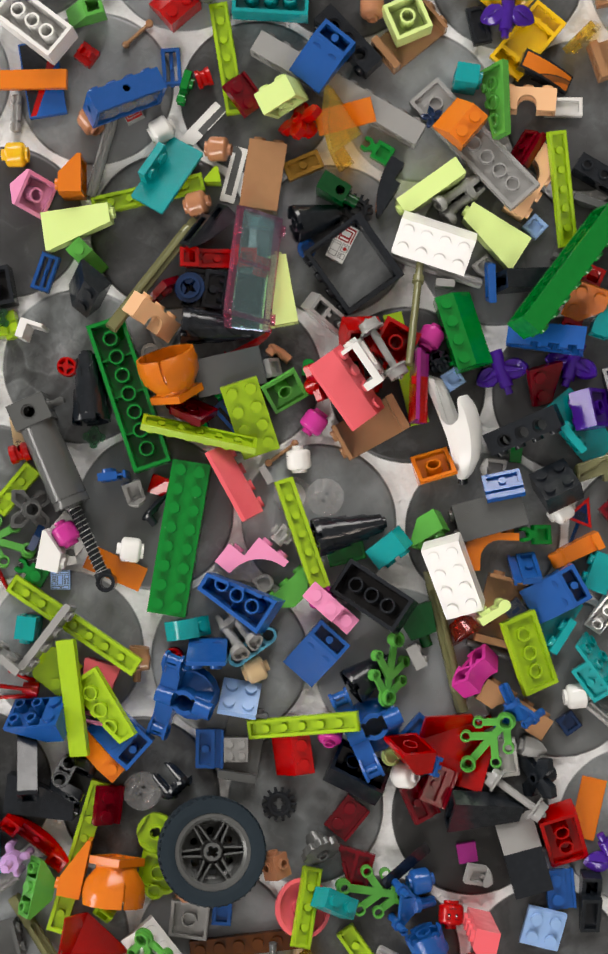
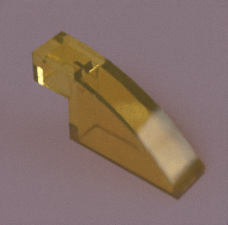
[322,85,363,172]

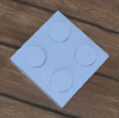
[217,677,262,720]
[519,904,567,952]

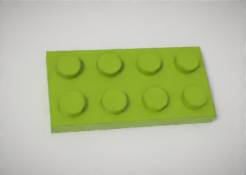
[220,375,280,460]
[499,609,559,697]

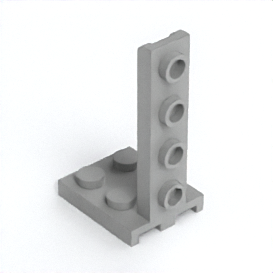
[0,604,77,676]

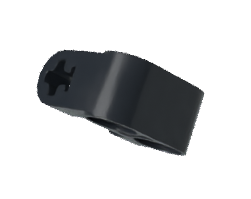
[49,754,97,804]

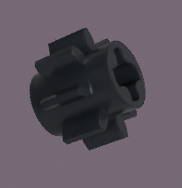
[429,350,452,373]

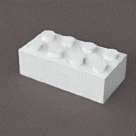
[0,0,78,66]
[391,210,478,276]
[421,532,485,620]

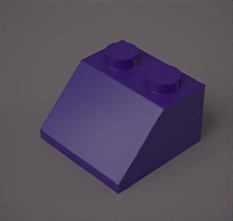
[568,387,608,431]

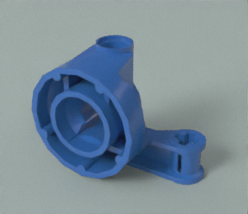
[146,650,220,741]
[328,687,405,783]

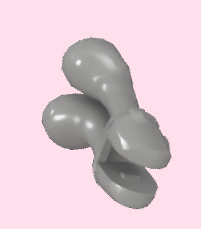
[432,174,486,226]
[215,611,263,661]

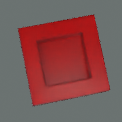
[73,41,101,69]

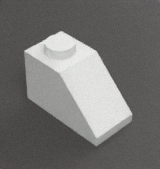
[35,528,68,573]

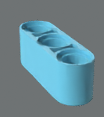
[228,626,277,667]

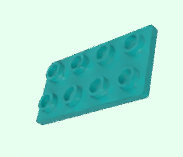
[131,137,203,214]
[545,388,608,462]
[540,604,583,656]
[571,631,608,703]

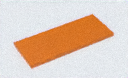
[315,96,377,136]
[83,547,148,591]
[575,775,607,841]

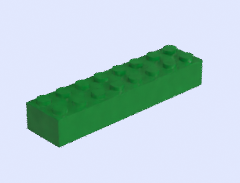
[507,203,608,339]
[86,318,172,474]
[147,459,212,618]

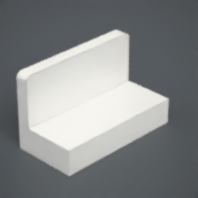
[15,317,50,343]

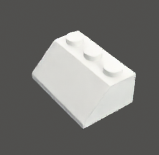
[121,915,182,954]

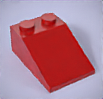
[538,798,588,868]

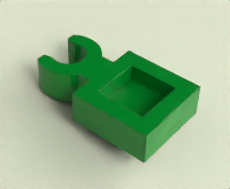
[176,69,196,107]
[360,136,396,167]
[519,525,552,545]
[14,558,50,588]

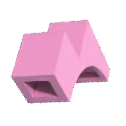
[215,537,289,573]
[303,581,360,634]

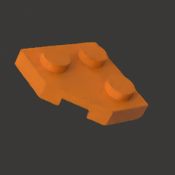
[561,280,608,321]

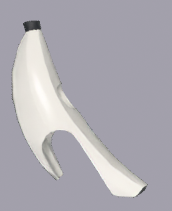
[428,375,482,485]

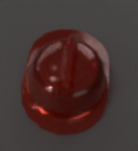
[449,615,491,646]

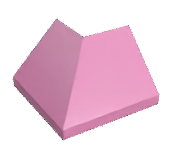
[10,169,57,220]

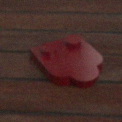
[165,398,218,427]

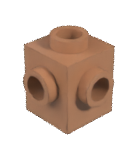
[262,849,292,881]

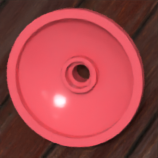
[275,878,330,937]

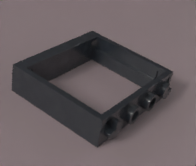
[302,212,405,316]

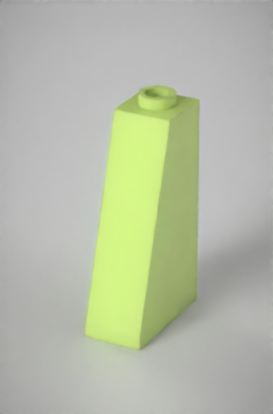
[394,157,467,216]
[40,202,116,253]
[461,202,532,269]
[260,252,298,331]

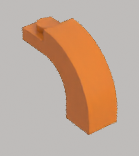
[465,529,520,571]

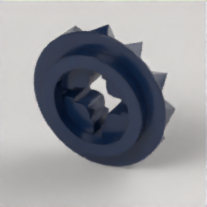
[175,272,205,303]

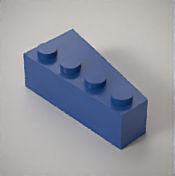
[506,323,587,357]
[197,573,285,634]

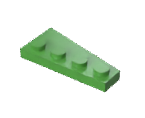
[480,59,511,140]

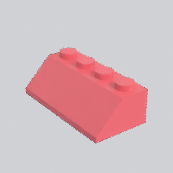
[308,344,384,431]
[205,447,265,522]
[463,907,501,954]

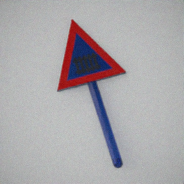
[568,497,592,543]

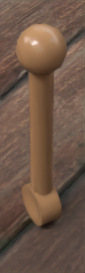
[122,19,153,49]
[265,440,299,467]

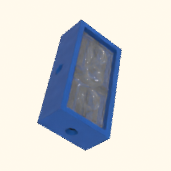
[83,67,167,129]

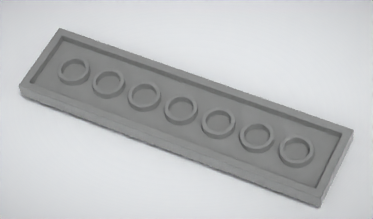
[409,77,540,211]

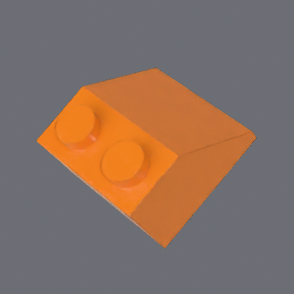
[432,97,489,151]
[54,153,87,201]

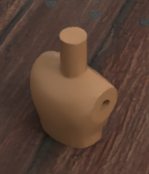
[129,645,151,682]

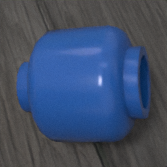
[405,867,435,895]

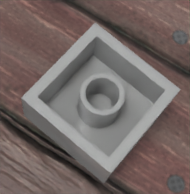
[404,642,428,671]
[224,736,249,762]

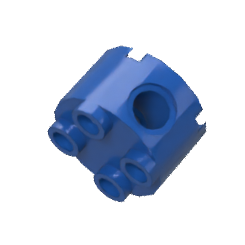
[405,922,449,954]

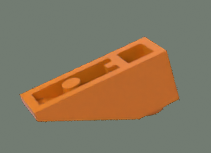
[86,730,125,783]
[54,837,94,900]

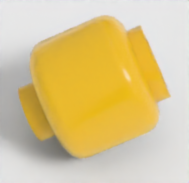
[1,142,30,167]

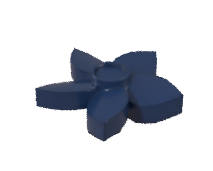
[420,106,442,129]

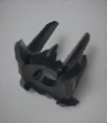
[152,762,192,800]

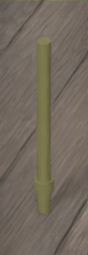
[405,261,424,367]

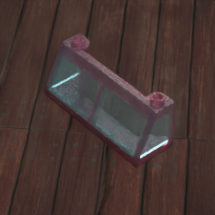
[223,205,286,332]

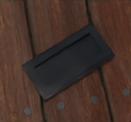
[465,5,493,47]

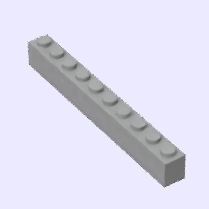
[250,30,426,150]

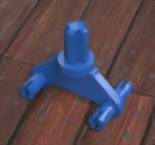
[494,682,545,729]
[387,878,437,936]

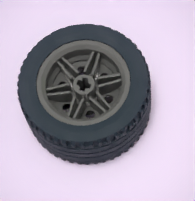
[157,795,267,908]

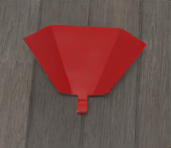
[419,714,493,792]
[58,912,127,954]

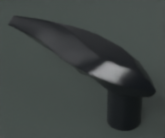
[142,493,167,527]

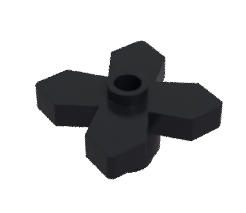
[519,756,557,799]

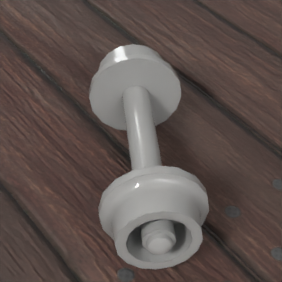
[359,316,409,382]
[484,768,549,823]

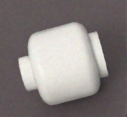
[146,115,176,144]
[286,445,312,473]
[546,503,576,524]
[116,537,144,563]
[562,683,592,709]
[390,763,420,789]

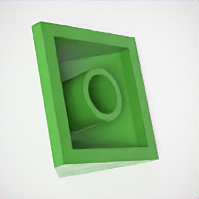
[260,367,309,414]

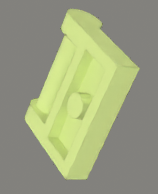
[474,597,511,626]

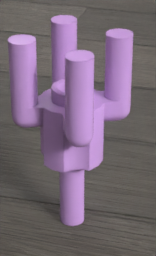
[0,838,35,877]

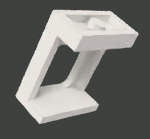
[341,337,387,391]

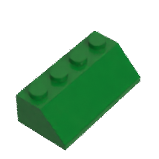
[433,292,493,375]

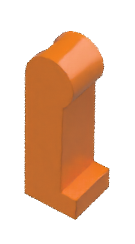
[547,530,606,569]

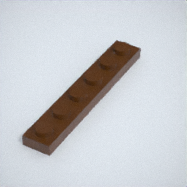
[189,929,301,954]

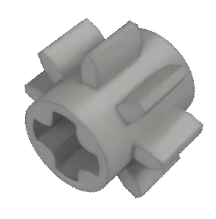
[270,523,293,547]

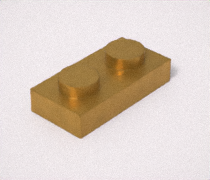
[284,149,324,183]

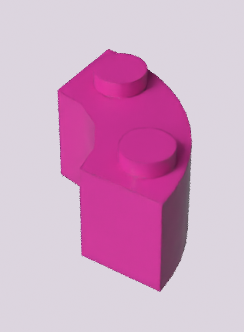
[451,644,498,698]

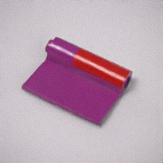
[408,347,429,424]

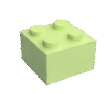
[382,0,433,48]
[254,74,309,119]

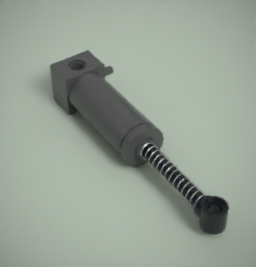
[5,391,118,592]

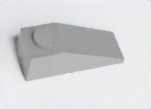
[300,291,346,337]

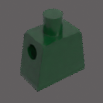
[316,170,360,209]
[403,600,437,648]

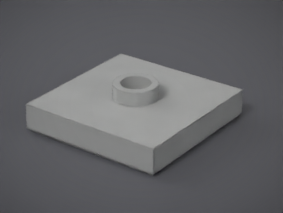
[168,896,210,941]

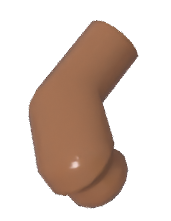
[265,343,293,364]

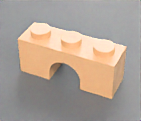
[509,84,557,117]
[122,291,181,343]

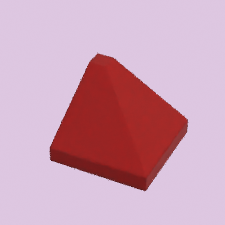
[147,474,169,496]

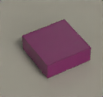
[455,840,478,864]

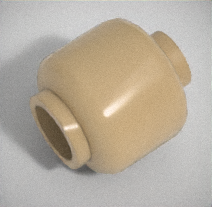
[241,656,270,684]

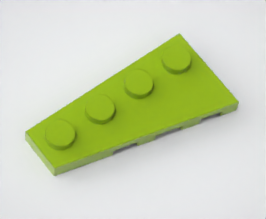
[81,666,137,744]

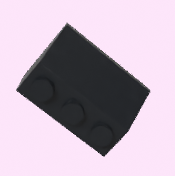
[323,739,393,806]

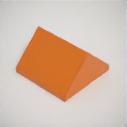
[410,447,458,486]

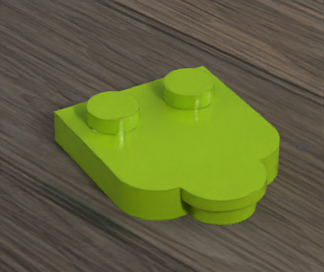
[32,646,83,696]
[138,849,173,900]

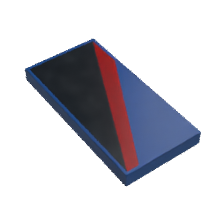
[18,44,68,120]

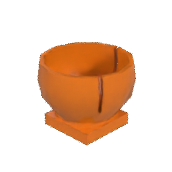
[136,343,204,406]
[82,853,145,911]

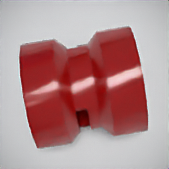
[8,442,32,465]

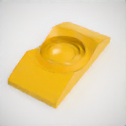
[489,0,567,82]

